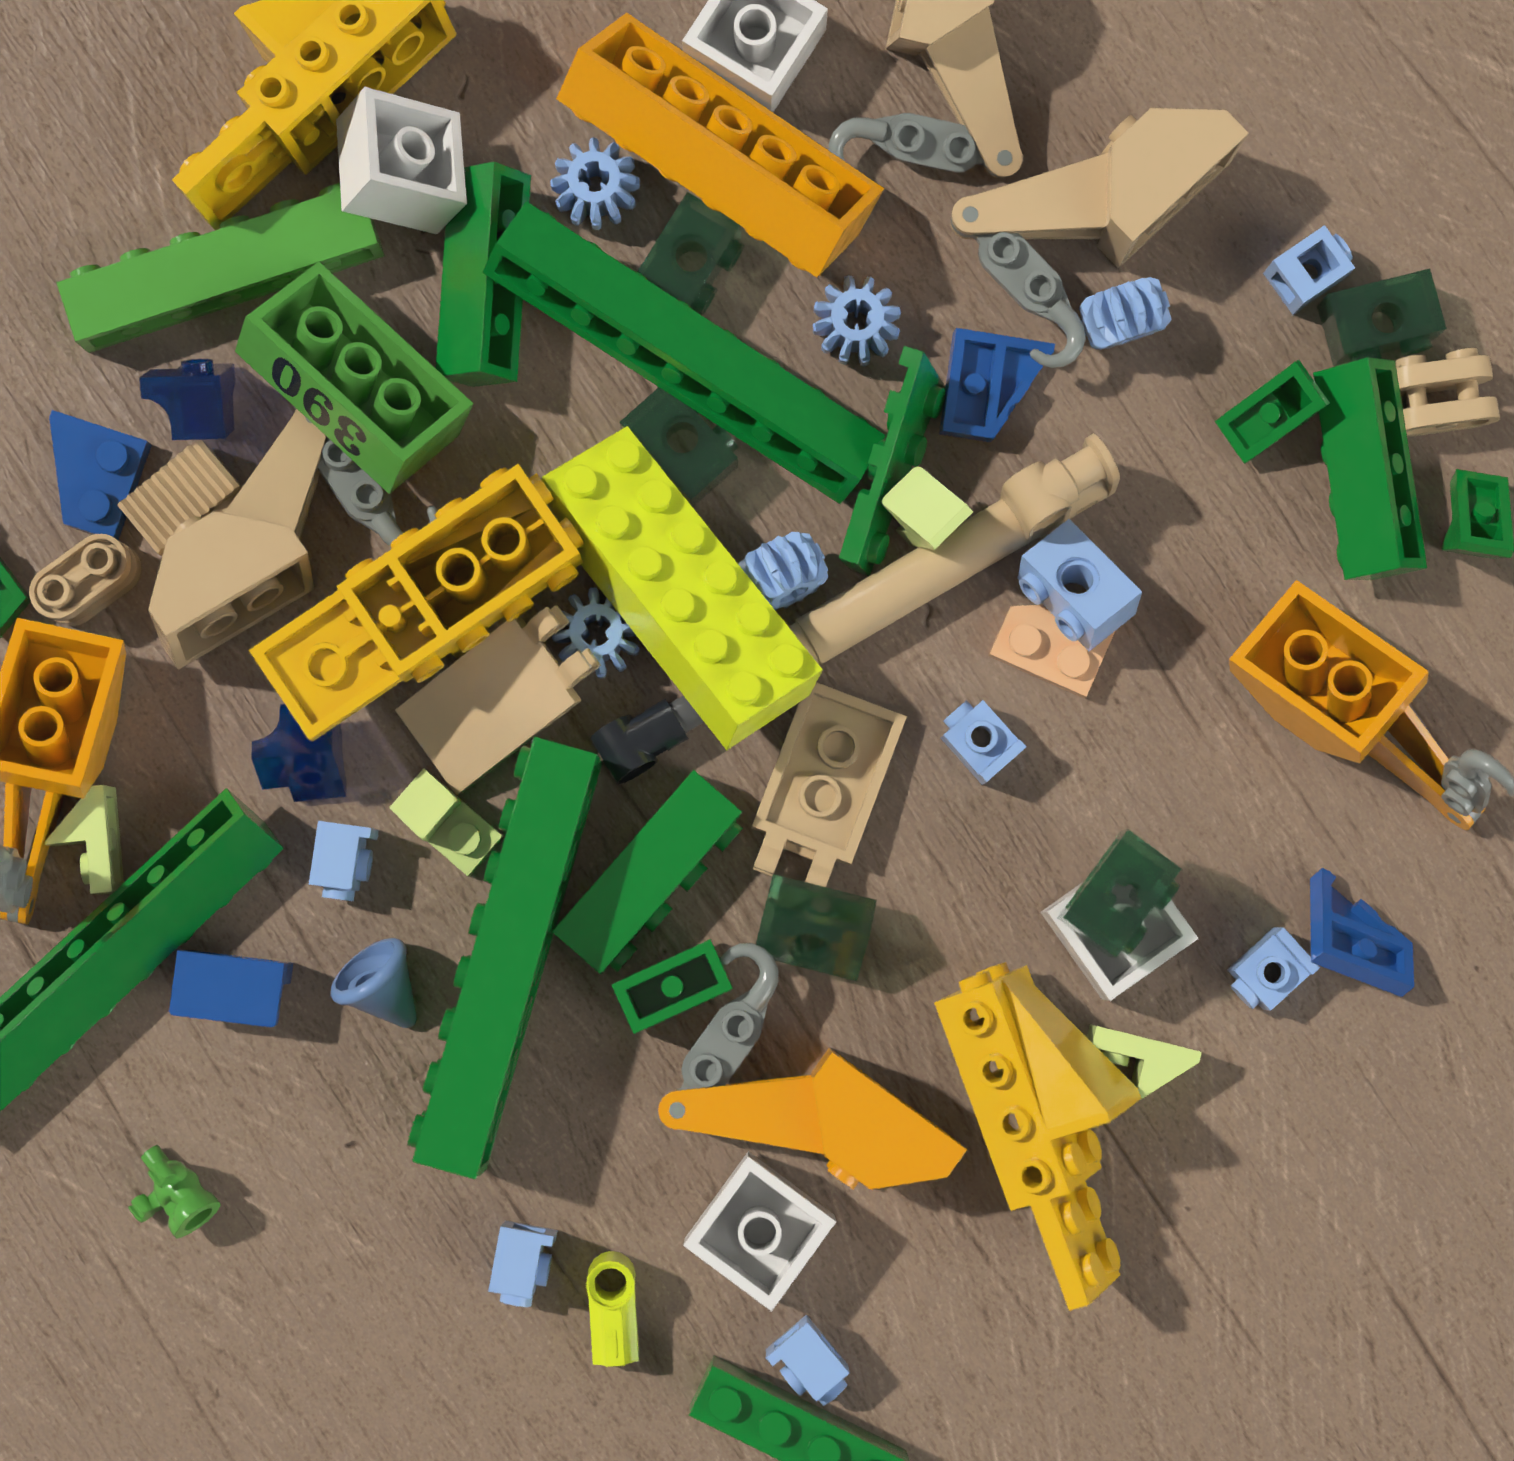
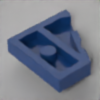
[939,328,1055,442]
[49,410,152,540]
[1310,868,1414,997]

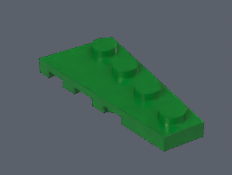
[839,346,946,576]

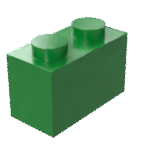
[611,939,733,1034]

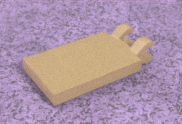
[395,605,601,795]
[751,682,907,896]

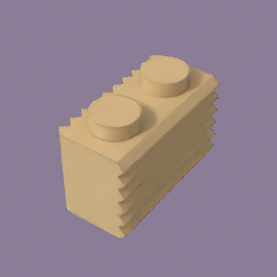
[117,438,243,556]

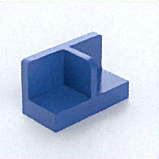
[169,950,293,1027]

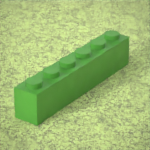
[56,183,385,353]

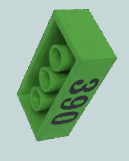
[235,262,474,494]

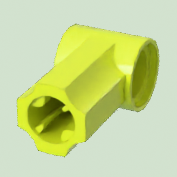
[586,1251,640,1367]

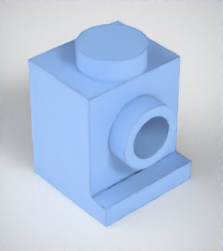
[1263,225,1355,315]
[941,700,1026,785]
[309,821,379,901]
[1227,927,1320,1011]
[488,1221,558,1307]
[766,1315,850,1406]

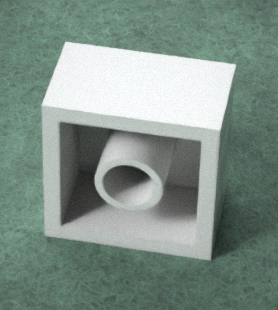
[682,0,828,112]
[336,87,467,234]
[1040,849,1199,1001]
[683,1151,836,1311]

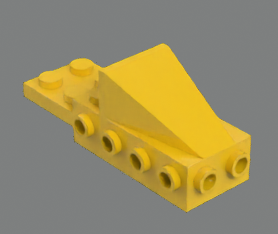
[172,0,457,230]
[249,464,585,742]
[934,962,1142,1311]

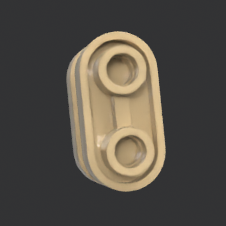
[1395,348,1500,437]
[29,534,141,626]

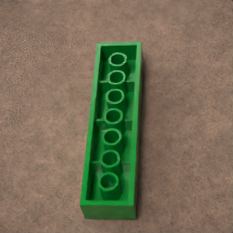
[407,737,603,1180]

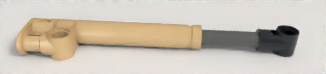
[591,433,1120,784]

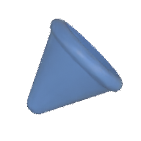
[331,938,417,1028]

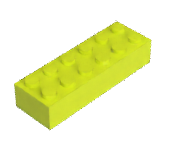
[541,426,823,750]

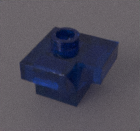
[139,359,236,440]
[251,704,347,802]

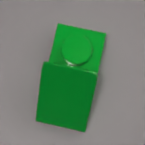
[1214,360,1330,464]
[1441,469,1514,559]

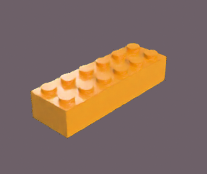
[556,13,884,278]

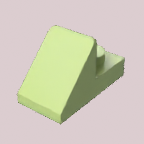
[882,466,973,550]
[389,768,504,877]
[44,785,124,895]
[1087,1024,1202,1100]

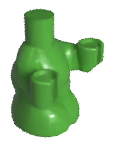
[128,1145,221,1239]

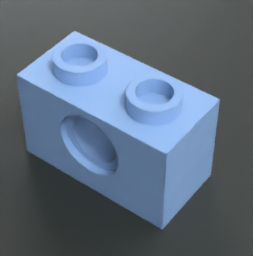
[1018,519,1142,651]

